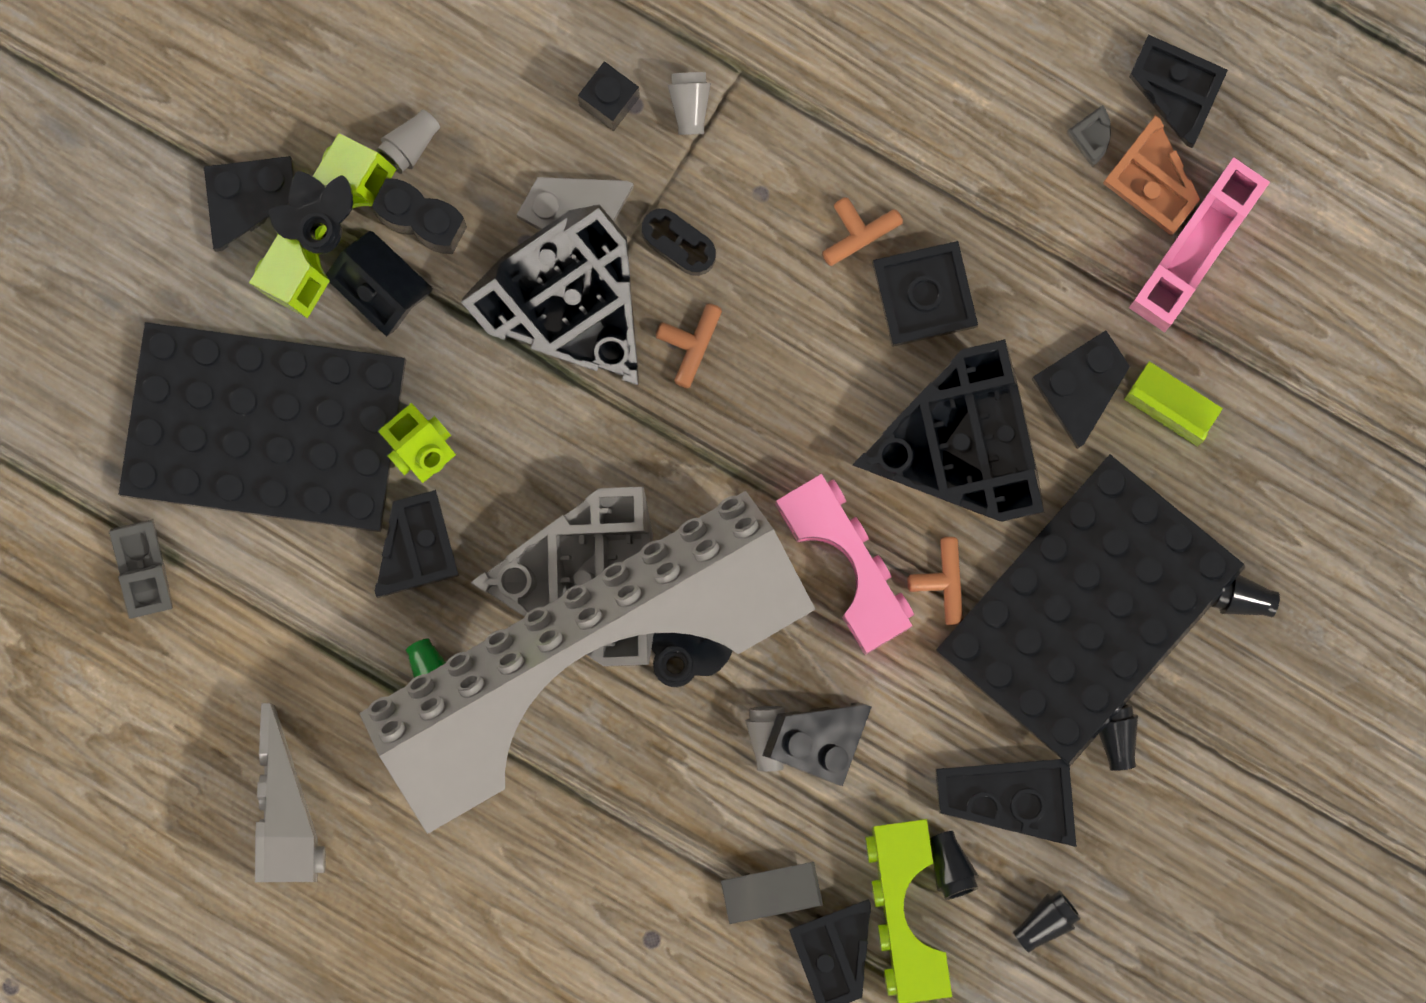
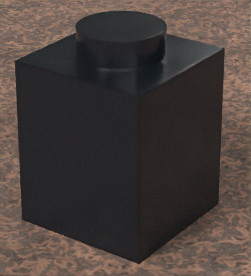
[578,61,640,131]

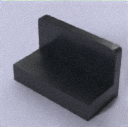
[326,231,433,337]

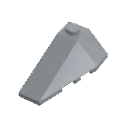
[255,703,326,882]

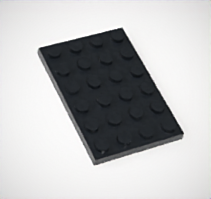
[118,322,406,532]
[936,454,1245,766]

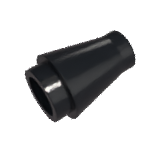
[1212,575,1280,617]
[1099,704,1138,771]
[930,831,979,900]
[1013,890,1081,953]

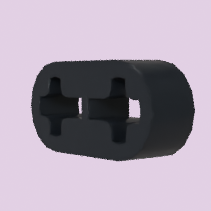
[642,209,716,276]

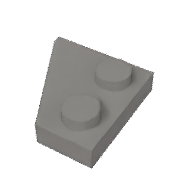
[517,177,634,230]

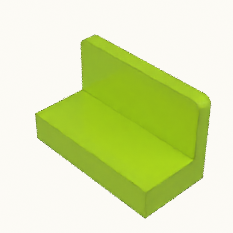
[1124,361,1223,447]

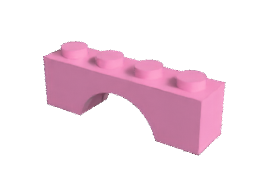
[1129,157,1270,333]
[775,474,914,655]

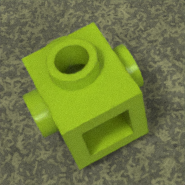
[378,403,456,483]

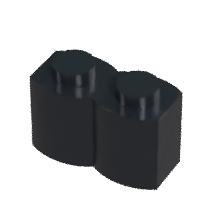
[372,179,467,254]

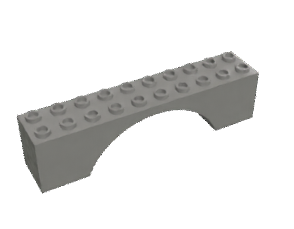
[359,491,816,834]

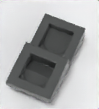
[109,519,173,619]
[721,862,823,924]

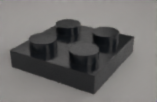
[872,241,978,347]

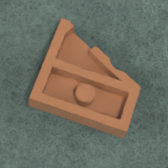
[1103,115,1201,236]

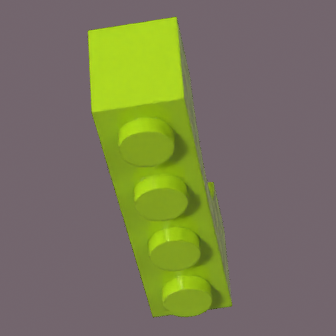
[249,133,397,319]
[865,819,952,1003]

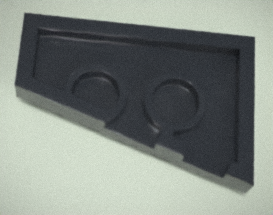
[935,759,1077,847]

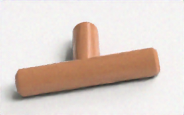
[822,197,903,266]
[655,303,722,389]
[907,537,963,625]

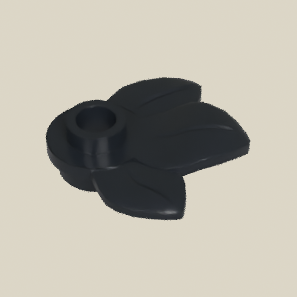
[269,171,353,254]
[651,633,733,688]

